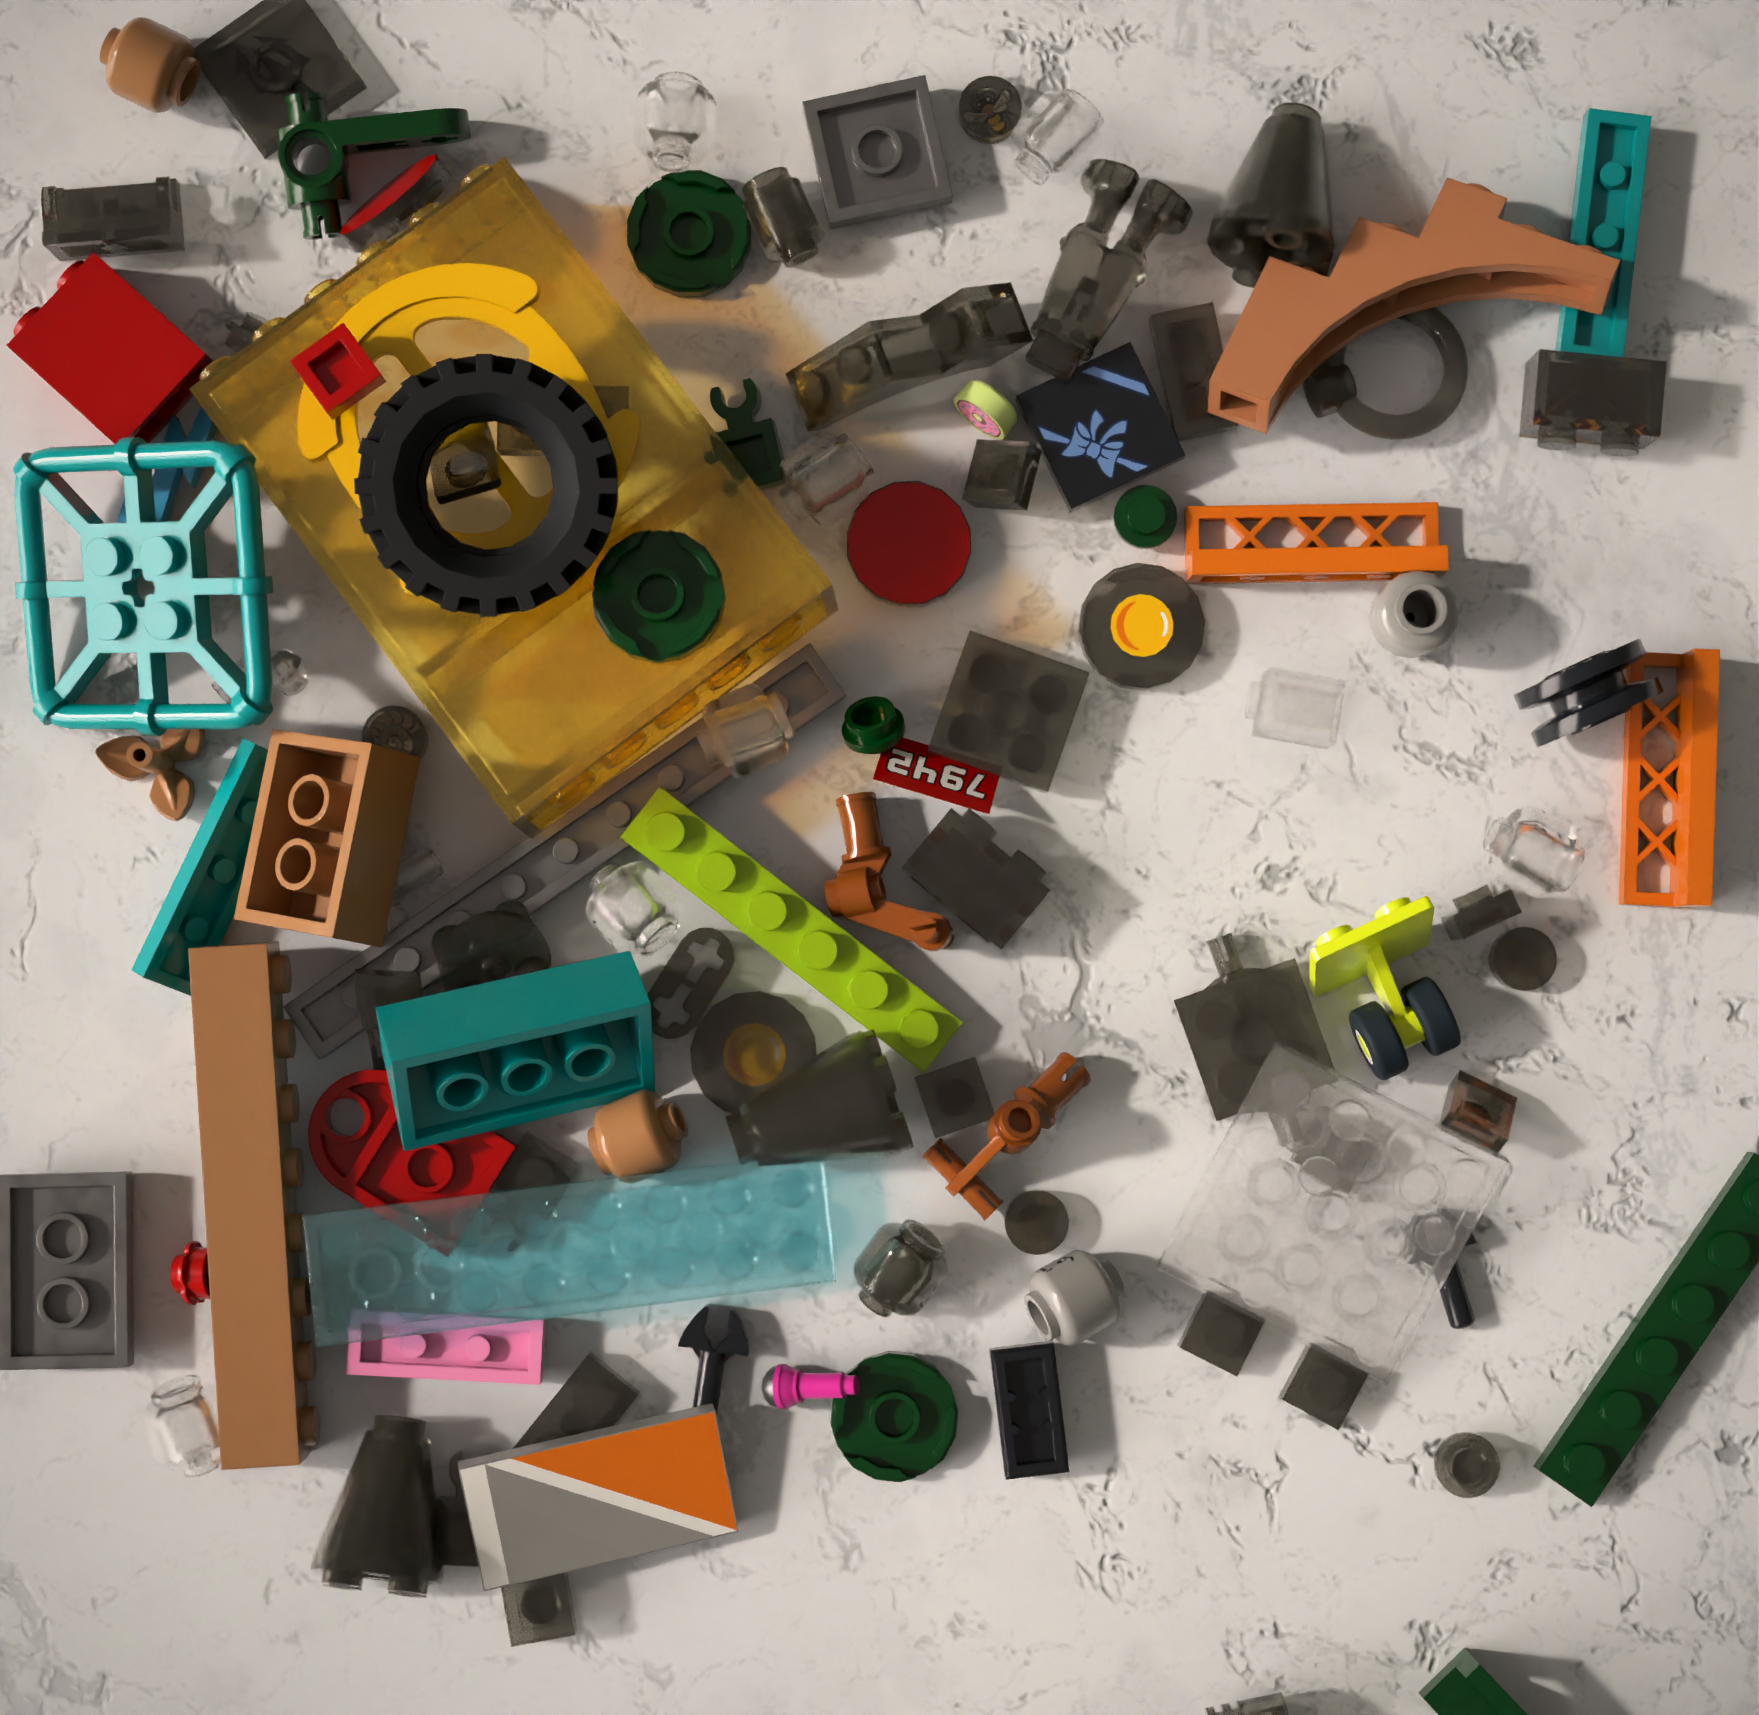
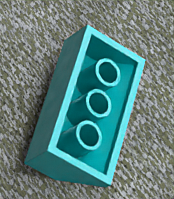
[376,951,655,1151]

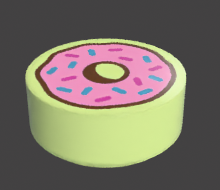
[954,380,1018,440]

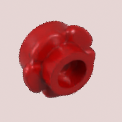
[170,1241,210,1305]

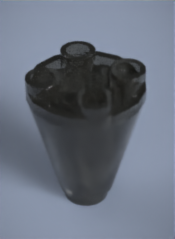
[1207,102,1335,288]
[725,1029,914,1167]
[311,1415,444,1598]

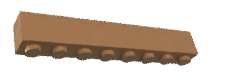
[188,941,320,1470]

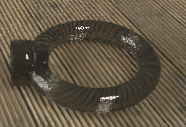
[1302,307,1468,440]

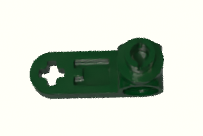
[278,92,471,240]

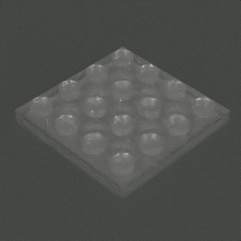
[1157,1041,1510,1386]

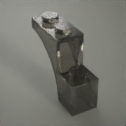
[785,282,1034,432]

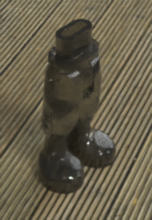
[1025,159,1193,381]

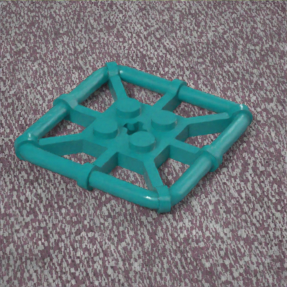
[13,437,273,736]

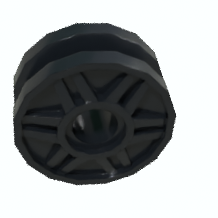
[1513,639,1664,748]

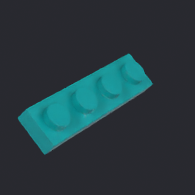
[1554,108,1652,369]
[131,738,268,996]

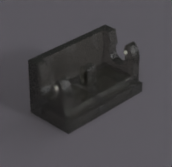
[41,176,185,261]

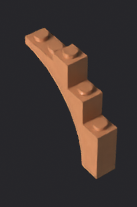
[1208,177,1620,434]

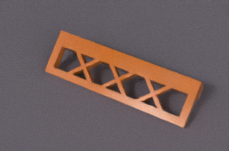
[1184,502,1449,584]
[1619,648,1720,908]

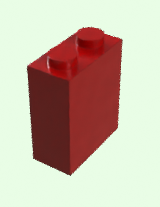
[6,252,218,444]

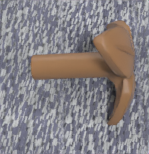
[95,729,205,821]

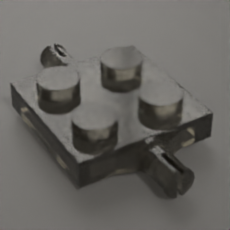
[1174,933,1338,1146]

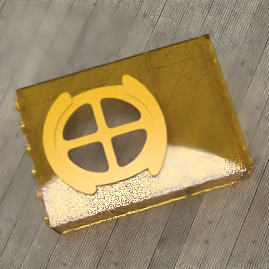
[189,157,839,839]

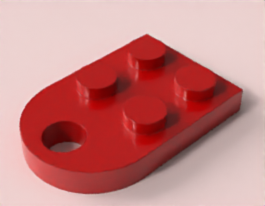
[308,1069,519,1257]

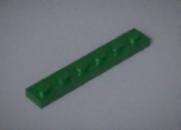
[1533,1152,1759,1507]

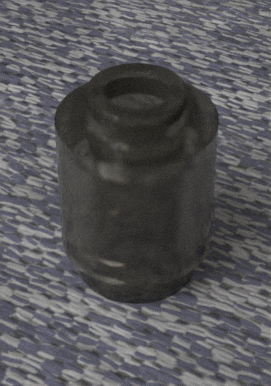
[742,167,825,268]

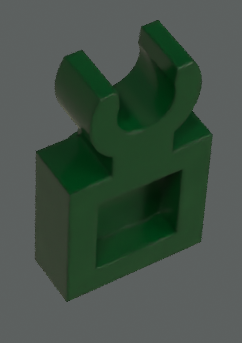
[710,378,790,499]

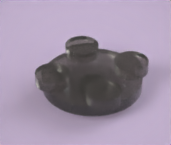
[431,900,551,992]

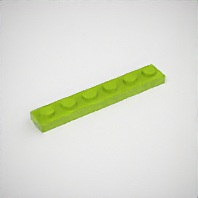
[620,787,963,1073]

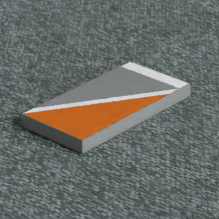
[458,1403,739,1591]

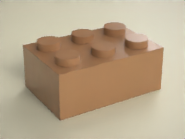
[234,729,421,947]

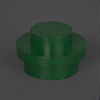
[1113,485,1177,549]
[842,696,906,754]

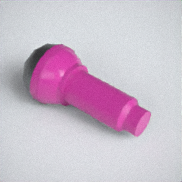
[761,1364,859,1409]

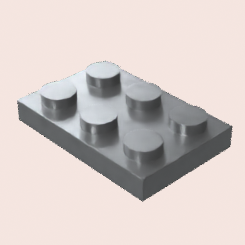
[0,1171,134,1370]

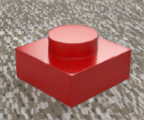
[289,322,387,420]

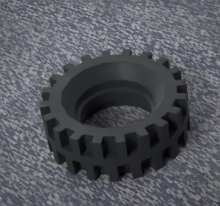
[354,354,618,617]

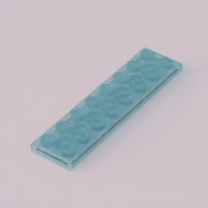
[303,1152,837,1347]

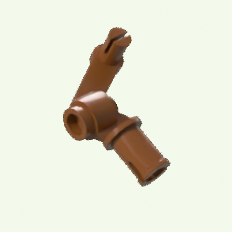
[824,792,954,951]
[922,1052,1091,1221]

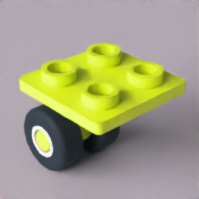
[1309,896,1461,1080]

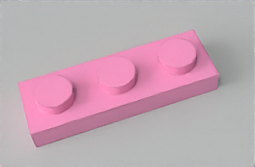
[346,1307,546,1385]

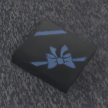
[1015,342,1185,513]

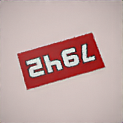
[872,737,1002,815]

